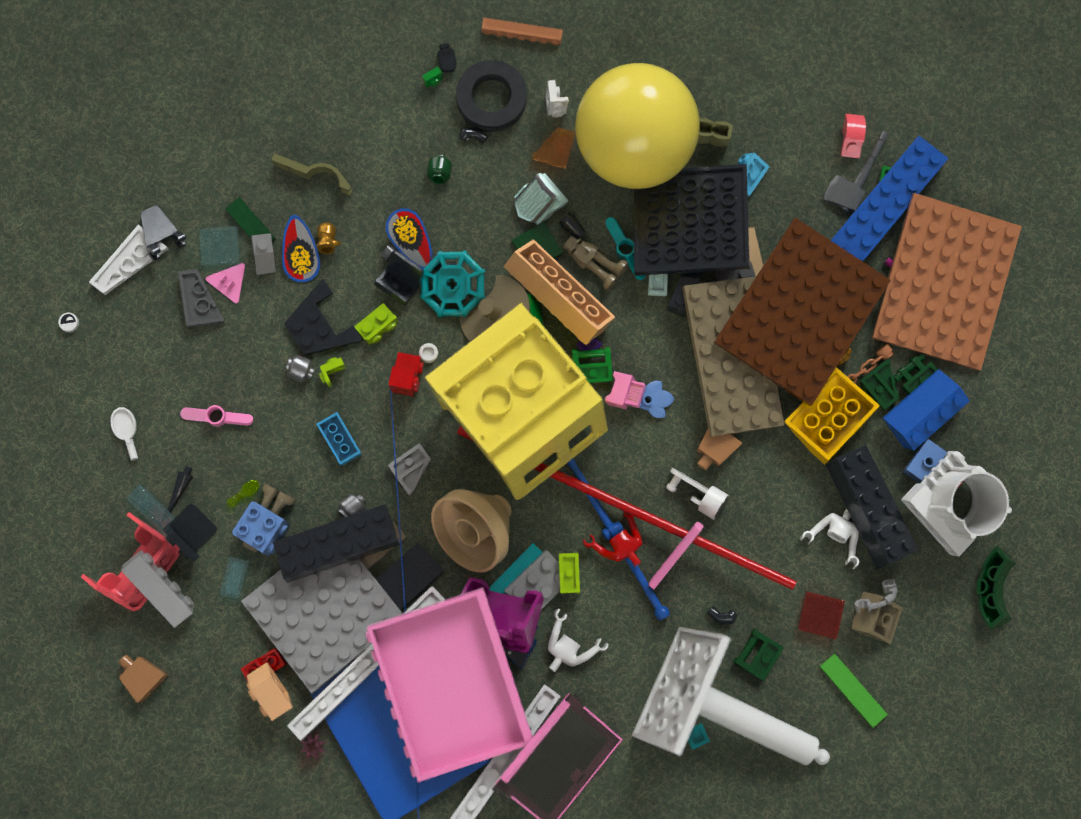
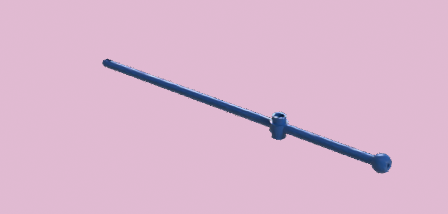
[567,459,670,621]

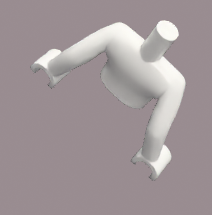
[800,508,859,569]
[548,609,608,672]

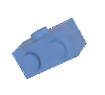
[902,439,947,484]

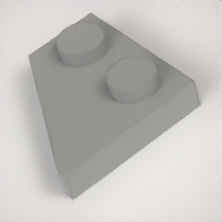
[388,443,431,496]

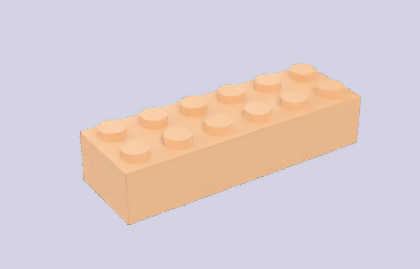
[504,239,615,345]

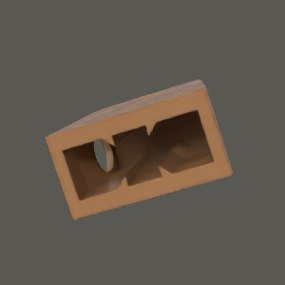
[697,429,742,470]
[118,655,168,703]

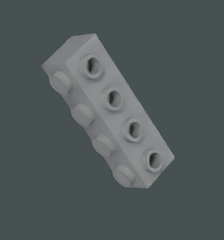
[121,550,194,628]

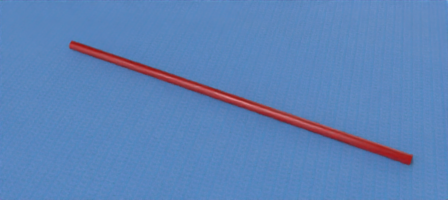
[457,426,797,590]

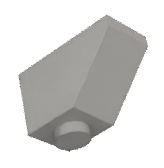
[251,233,276,275]

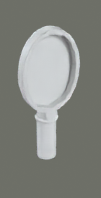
[111,407,138,461]

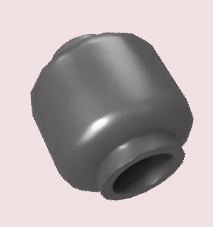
[285,355,314,382]
[337,494,366,518]

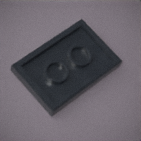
[376,542,444,611]

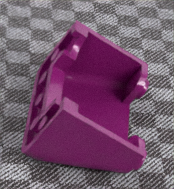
[461,577,544,653]

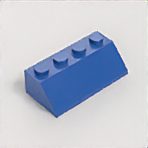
[882,369,970,450]

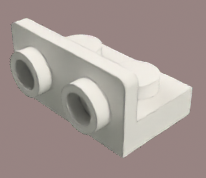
[545,80,569,117]

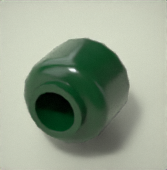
[427,155,452,184]

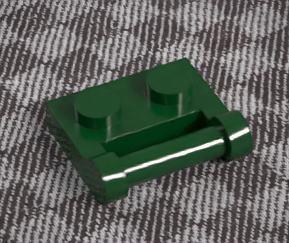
[733,629,784,681]

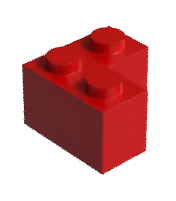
[388,352,424,397]

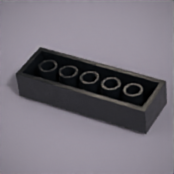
[825,445,919,570]
[273,504,400,583]

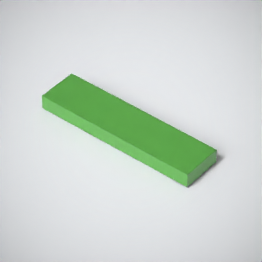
[819,654,888,728]

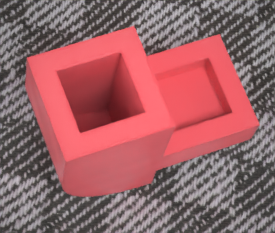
[841,114,866,158]

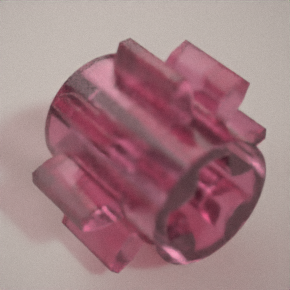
[301,734,325,759]

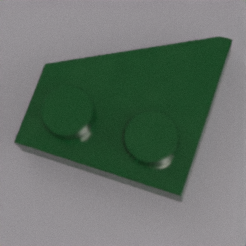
[859,359,899,411]

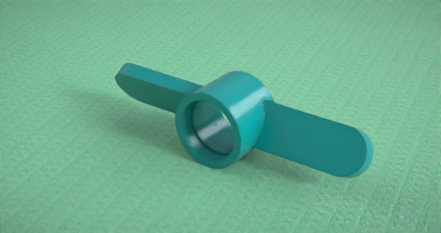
[605,217,646,280]

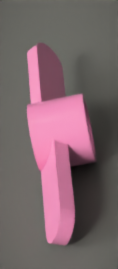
[180,405,253,427]

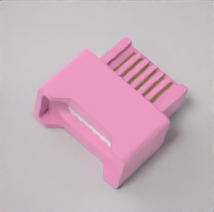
[605,371,646,410]

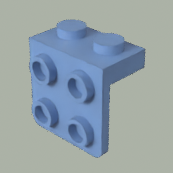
[232,501,290,556]

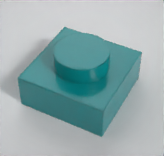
[687,723,710,750]

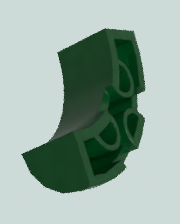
[977,546,1016,629]

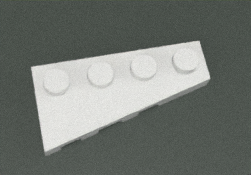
[89,225,168,295]

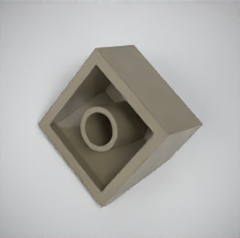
[851,592,903,644]

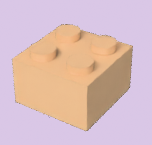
[246,663,293,721]

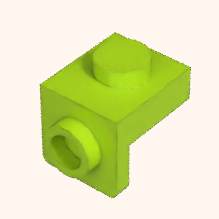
[319,357,346,387]

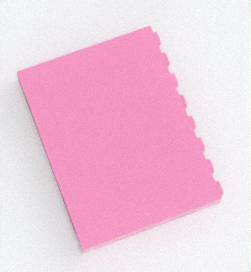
[365,588,533,782]

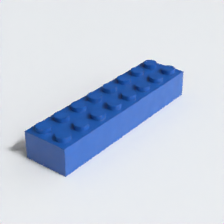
[831,136,948,261]

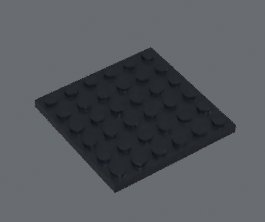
[634,164,750,276]

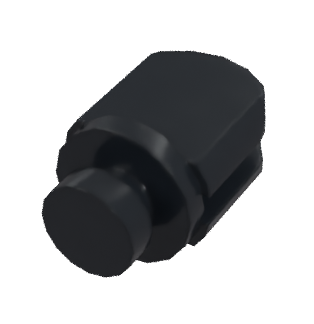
[437,43,457,73]

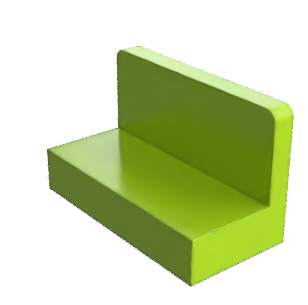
[559,553,580,594]

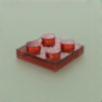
[797,591,845,640]

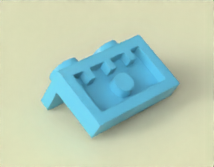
[738,153,770,196]

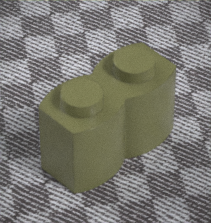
[697,118,733,147]

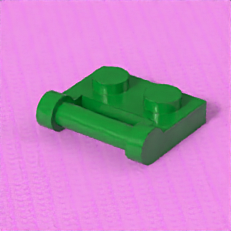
[572,347,613,383]

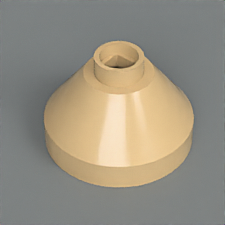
[431,489,511,572]

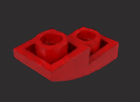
[241,648,287,681]

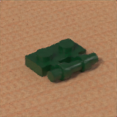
[894,353,938,395]

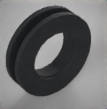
[456,60,527,132]

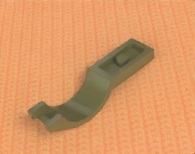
[271,153,352,196]

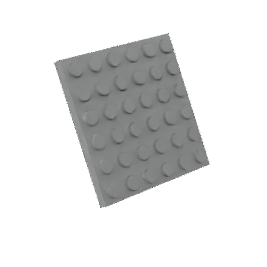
[241,559,403,694]

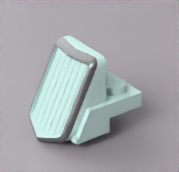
[514,173,568,225]

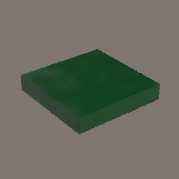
[511,222,563,259]

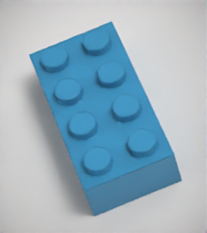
[317,412,362,467]

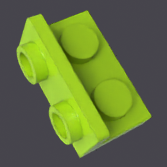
[354,303,398,345]

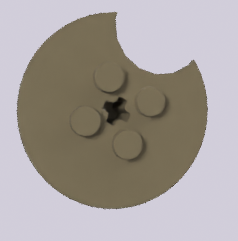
[460,275,530,342]

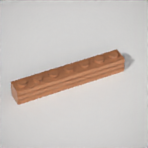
[482,18,563,45]

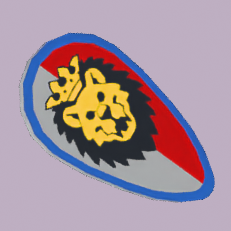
[385,208,432,269]
[282,215,320,282]

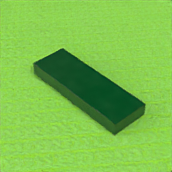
[225,197,276,242]

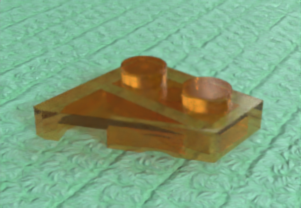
[531,128,576,169]

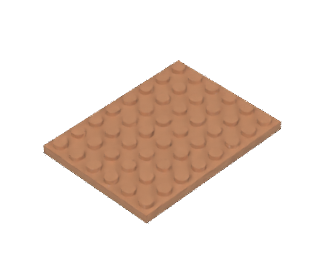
[871,193,1022,371]

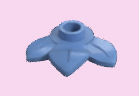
[640,381,674,418]

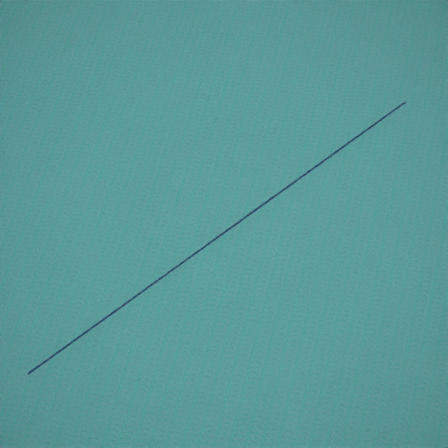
[389,377,419,819]

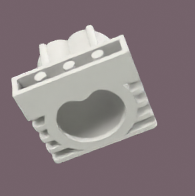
[901,451,1012,556]

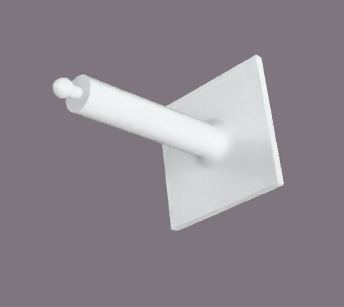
[632,627,830,765]

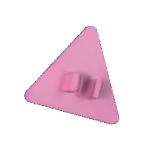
[206,263,245,303]

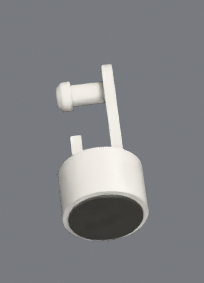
[666,468,729,520]

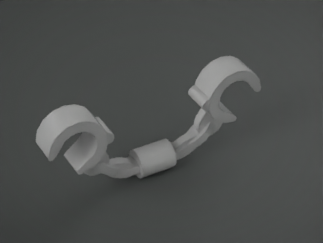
[855,579,898,614]

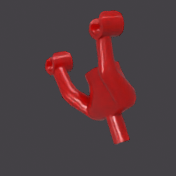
[583,512,642,567]

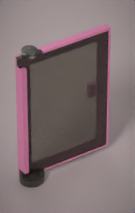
[492,693,623,819]

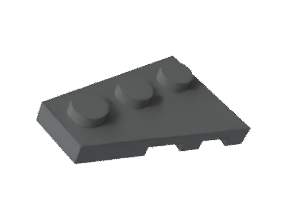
[178,269,225,328]

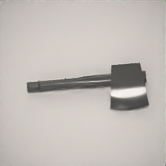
[823,131,889,213]

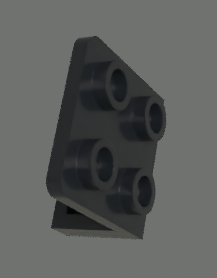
[374,250,424,306]
[163,504,217,562]

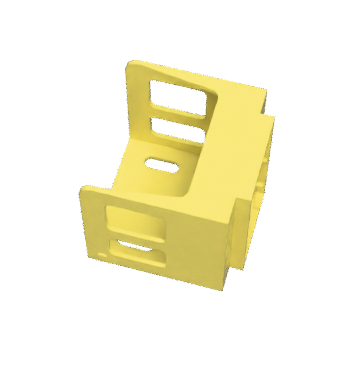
[425,303,608,500]

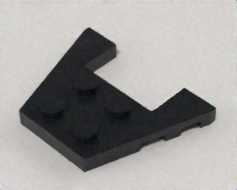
[284,279,363,356]

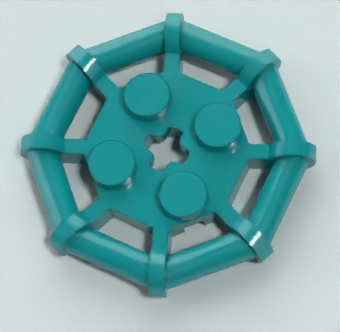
[420,250,486,318]

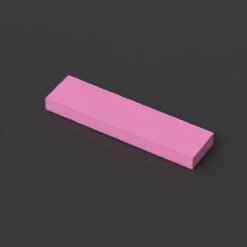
[649,522,703,589]

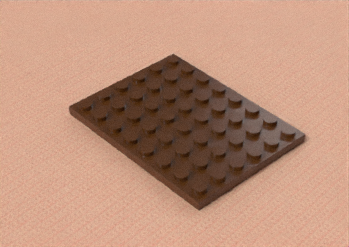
[713,217,891,406]

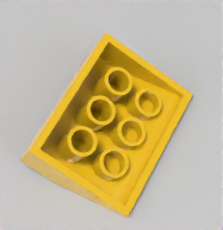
[784,367,880,465]

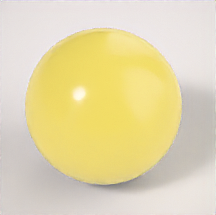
[575,63,700,189]

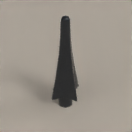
[165,466,193,516]

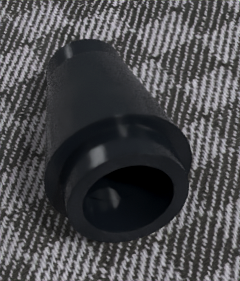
[559,212,586,239]

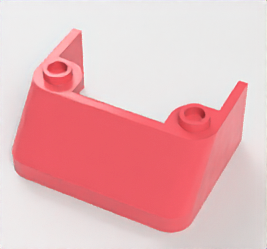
[81,512,180,611]

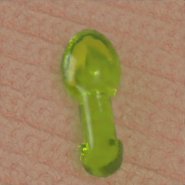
[226,480,259,507]

